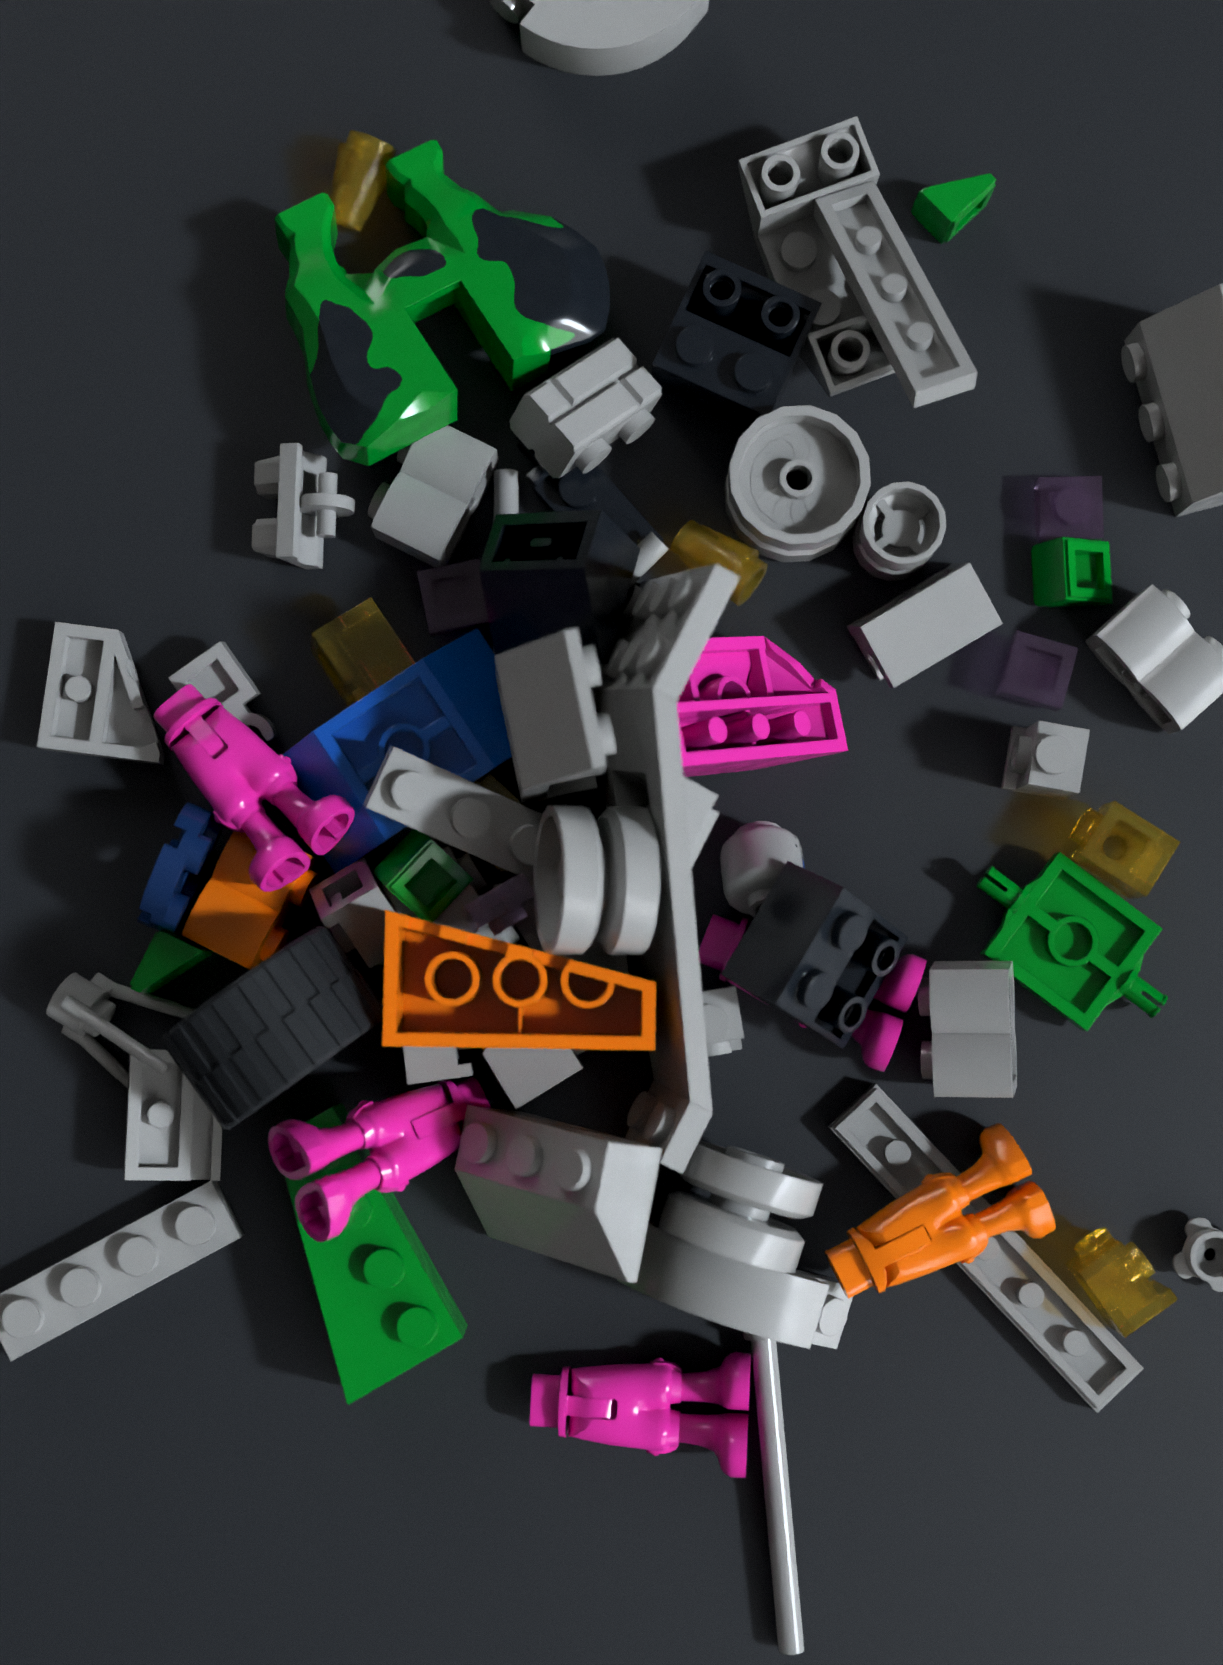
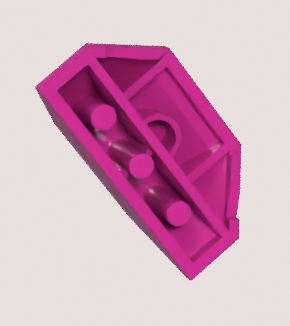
[677,636,848,777]

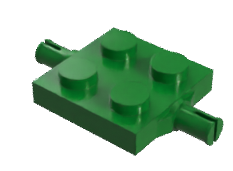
[976,852,1168,1031]

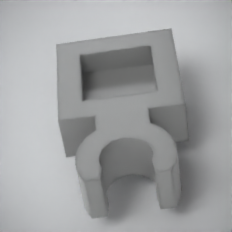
[168,641,277,741]

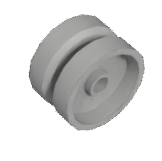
[724,405,871,562]
[533,805,660,955]
[658,1140,823,1273]

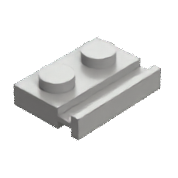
[124,1049,222,1181]

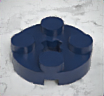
[137,802,224,933]

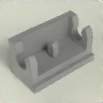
[846,562,1003,688]

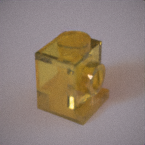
[1068,800,1180,899]
[1065,1227,1178,1338]

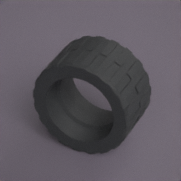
[162,926,383,1130]

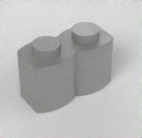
[368,425,499,571]
[1085,584,1223,734]
[918,961,1017,1098]

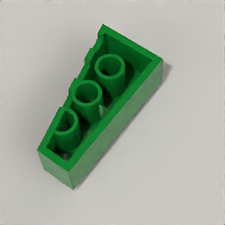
[285,1103,468,1405]

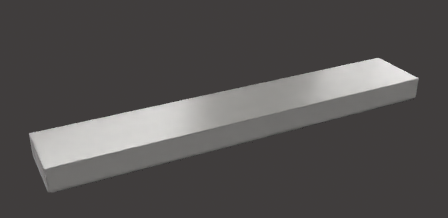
[828,1083,1144,1413]

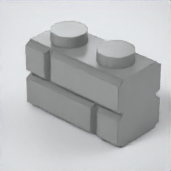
[509,338,662,479]

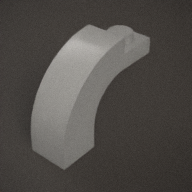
[489,0,709,76]
[616,1221,853,1349]

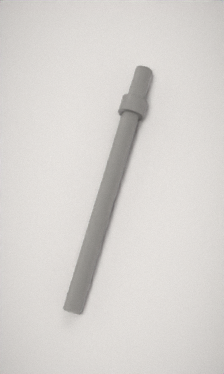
[743,1332,804,1655]

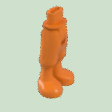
[825,1123,1056,1299]

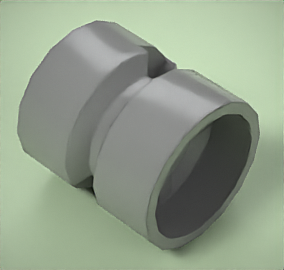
[852,481,947,581]

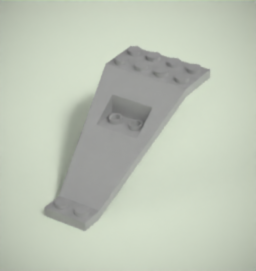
[590,564,740,1174]

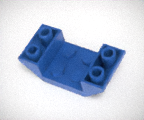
[283,628,512,873]

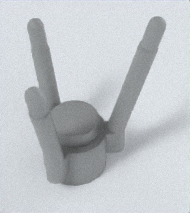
[46,972,196,1089]

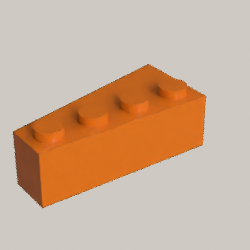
[382,910,656,1050]

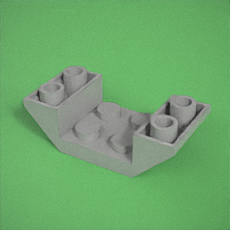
[738,116,895,397]
[495,628,616,803]

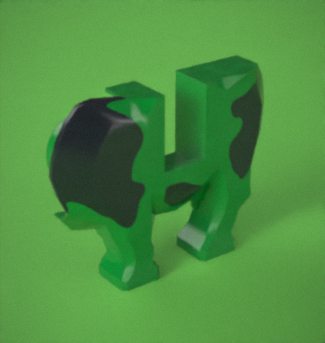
[274,140,610,466]

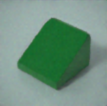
[911,173,997,244]
[1031,537,1113,607]
[373,829,474,923]
[130,931,213,993]

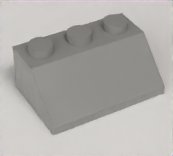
[1121,283,1223,517]
[455,1105,662,1283]

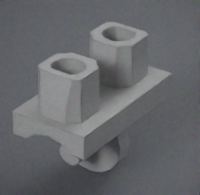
[252,443,355,569]

